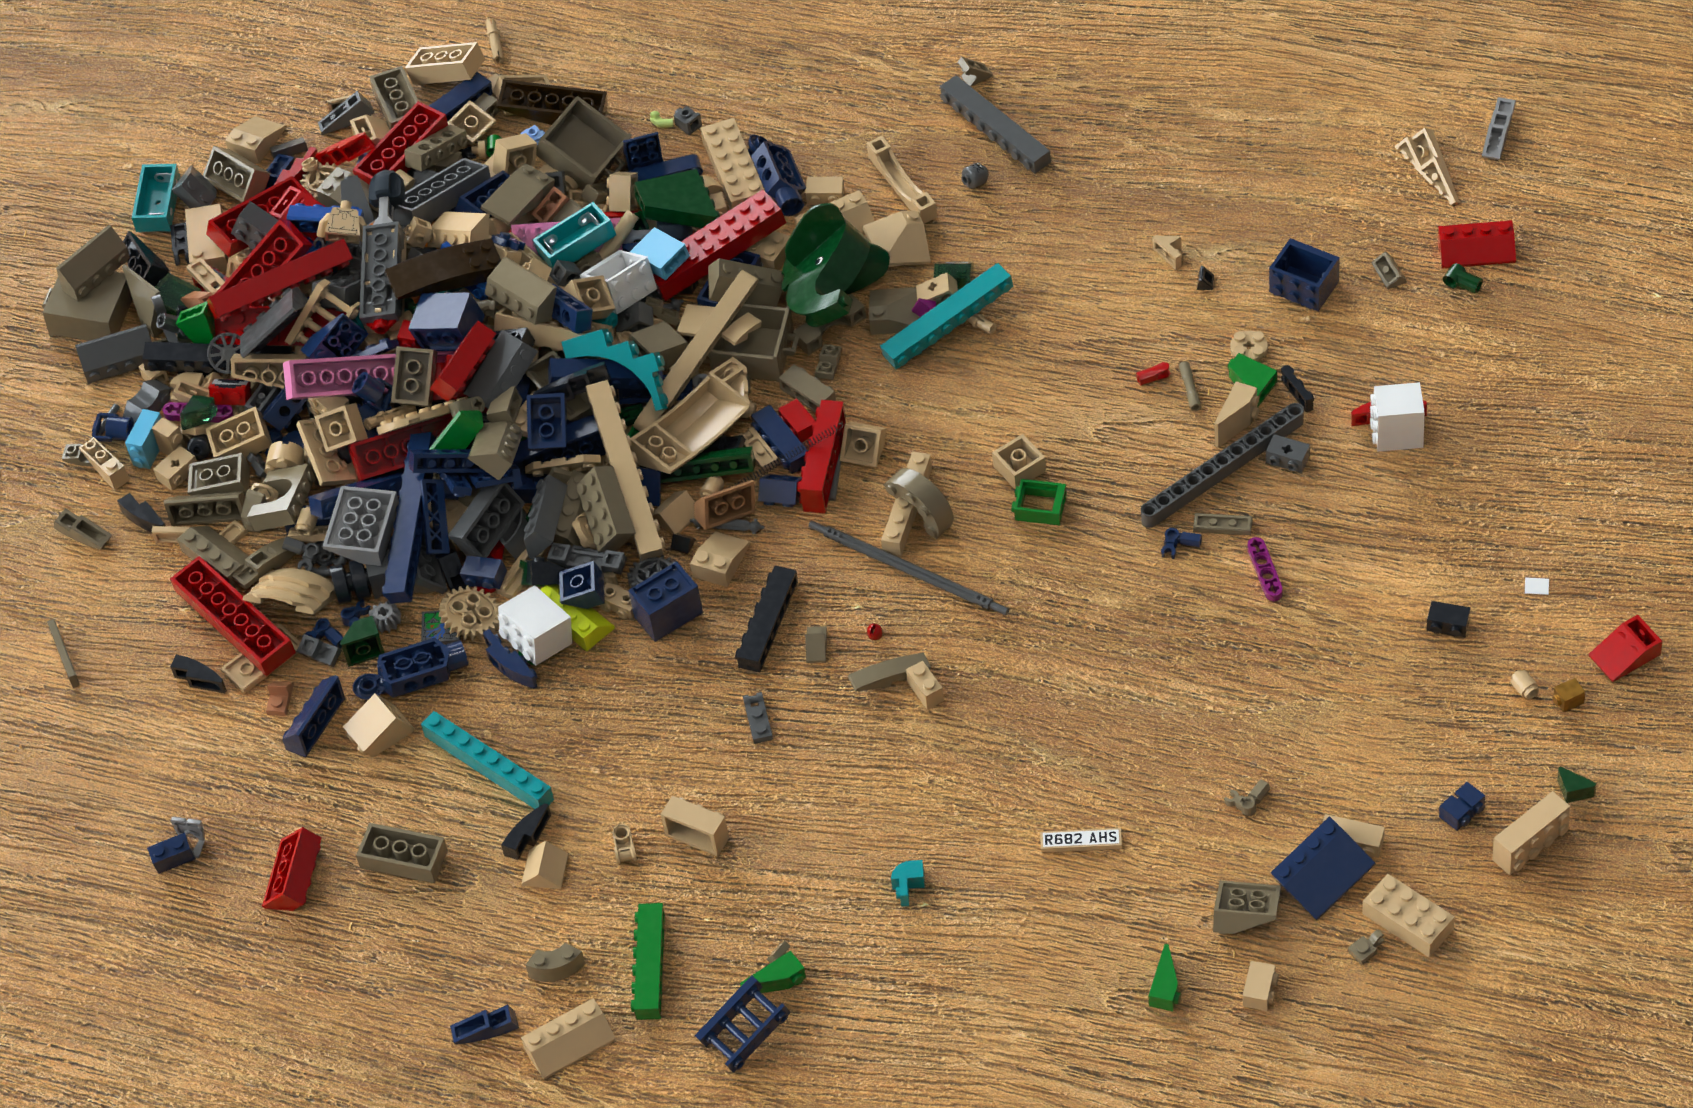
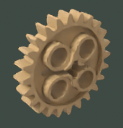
[439,586,500,641]

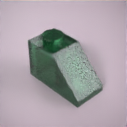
[180,395,217,430]

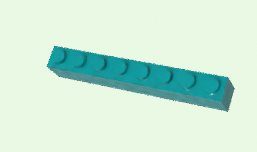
[880,263,1014,369]
[421,711,554,809]

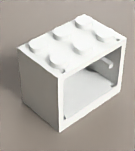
[580,250,657,314]
[1370,382,1425,452]
[498,585,572,666]

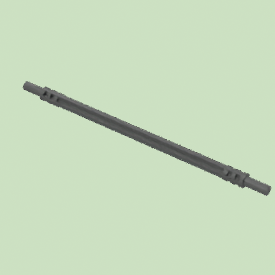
[808,520,1009,615]

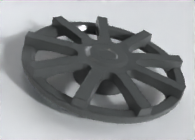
[207,333,240,374]

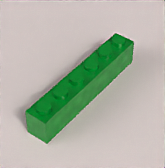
[631,903,665,1020]

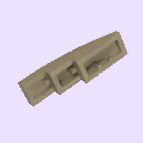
[848,652,931,692]

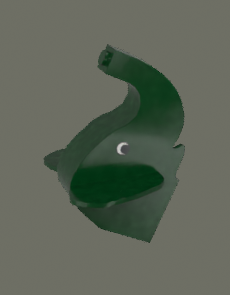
[781,203,890,327]

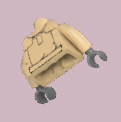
[313,200,368,253]

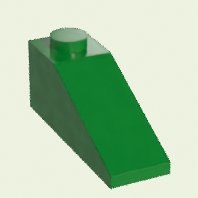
[1148,944,1181,1012]
[740,951,806,993]

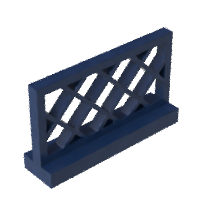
[466,462,522,488]

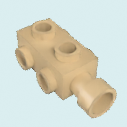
[600,583,634,619]

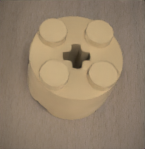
[264,441,305,474]

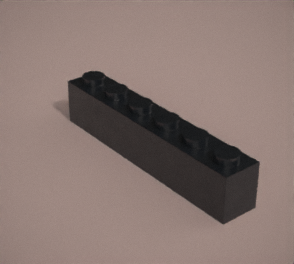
[735,566,798,673]

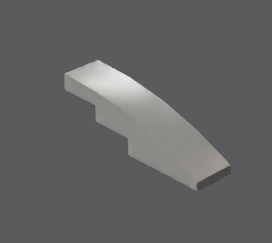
[1482,97,1516,160]

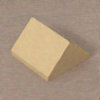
[652,490,695,535]
[521,841,569,889]

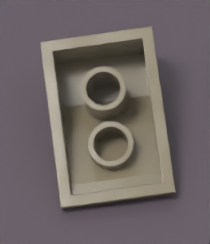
[187,453,250,496]

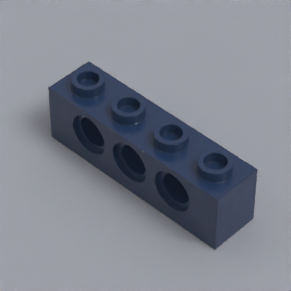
[552,283,593,334]
[262,358,310,431]
[409,449,487,473]

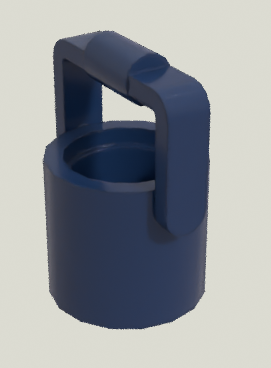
[352,372,393,412]
[92,413,134,442]

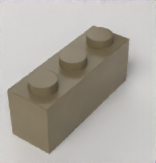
[779,364,836,413]

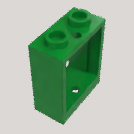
[1011,479,1067,526]

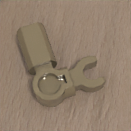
[1224,779,1271,816]

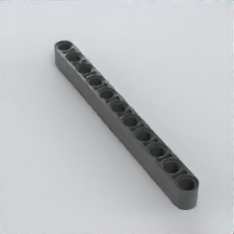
[1141,403,1304,528]

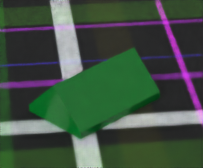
[429,410,484,449]

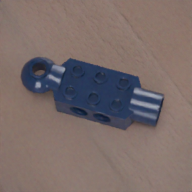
[748,134,806,216]
[352,638,468,701]

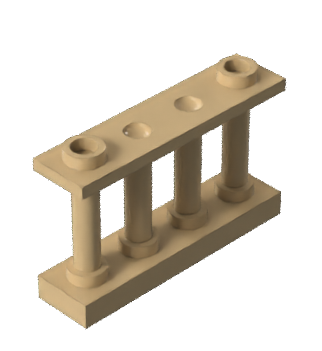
[285,279,360,345]

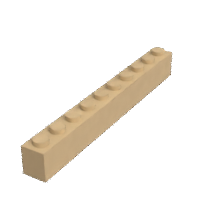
[586,380,665,561]

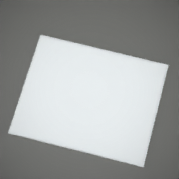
[1525,578,1549,595]

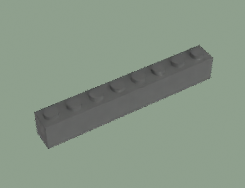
[940,75,1051,174]

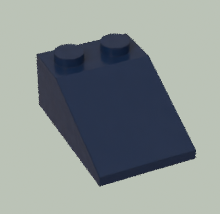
[526,393,567,450]

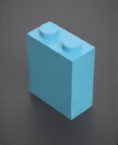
[630,227,690,280]
[125,409,161,469]

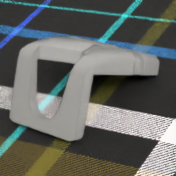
[171,817,205,858]

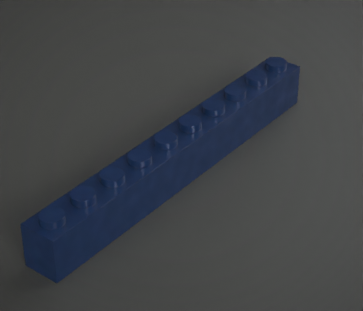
[382,432,436,604]

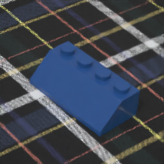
[287,203,364,233]

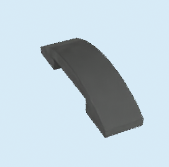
[547,543,625,573]

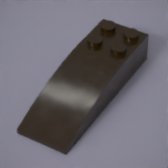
[497,79,608,125]
[385,238,501,300]

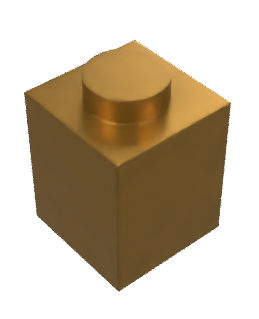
[1552,678,1585,713]

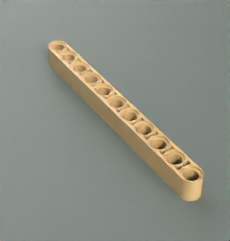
[633,270,759,431]

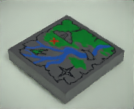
[421,610,461,645]

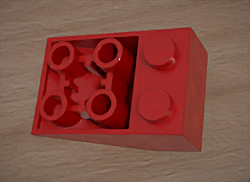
[269,186,326,241]
[1588,615,1662,682]

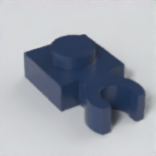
[491,232,525,251]

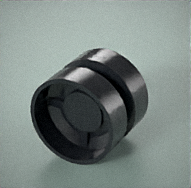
[330,560,371,605]

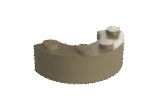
[884,468,954,540]

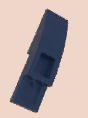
[483,629,538,689]

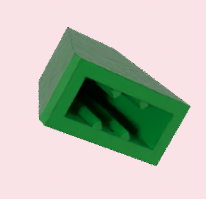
[176,301,216,344]
[1228,353,1277,408]

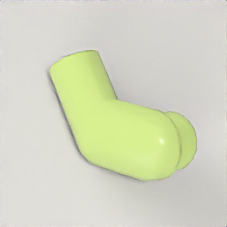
[650,111,674,128]

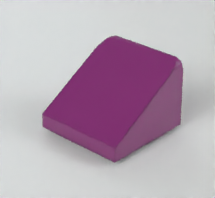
[912,298,936,317]

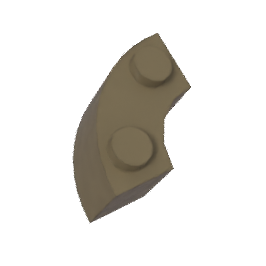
[526,943,585,982]

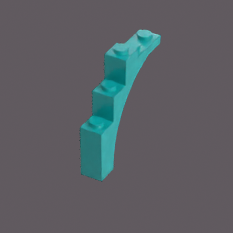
[561,329,668,411]

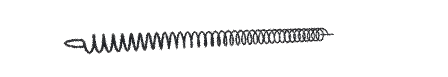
[729,423,843,488]

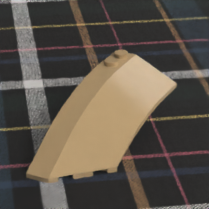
[630,357,750,474]

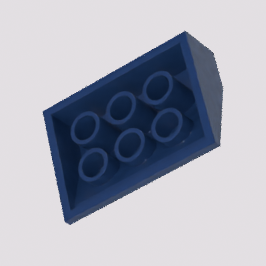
[1270,816,1376,921]

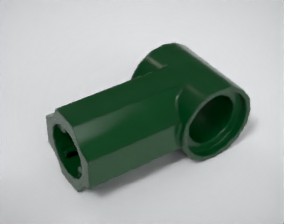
[1443,263,1483,293]

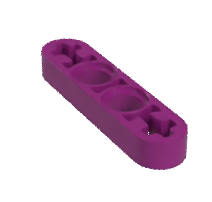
[163,402,234,423]
[1247,537,1283,601]

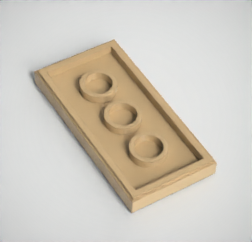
[220,624,300,694]

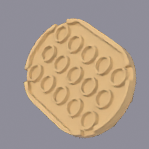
[376,396,468,435]

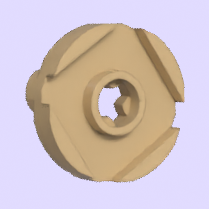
[1230,331,1268,362]
[572,512,597,549]

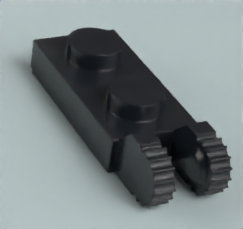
[170,222,190,266]
[1281,365,1314,413]

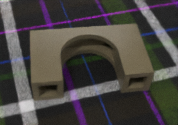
[247,464,315,531]

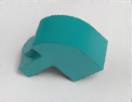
[891,860,925,907]

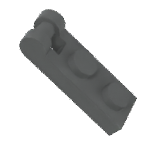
[743,692,773,744]

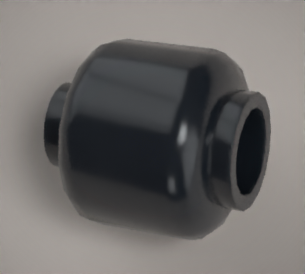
[187,434,212,460]

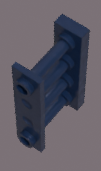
[695,975,791,1073]

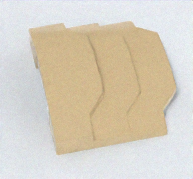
[243,568,336,615]

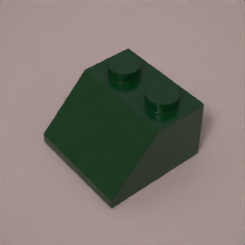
[340,616,384,667]

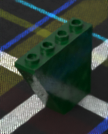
[634,169,720,228]

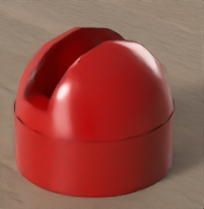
[867,623,883,640]

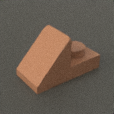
[266,681,294,716]

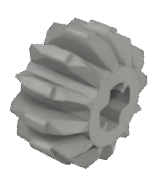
[369,601,401,634]

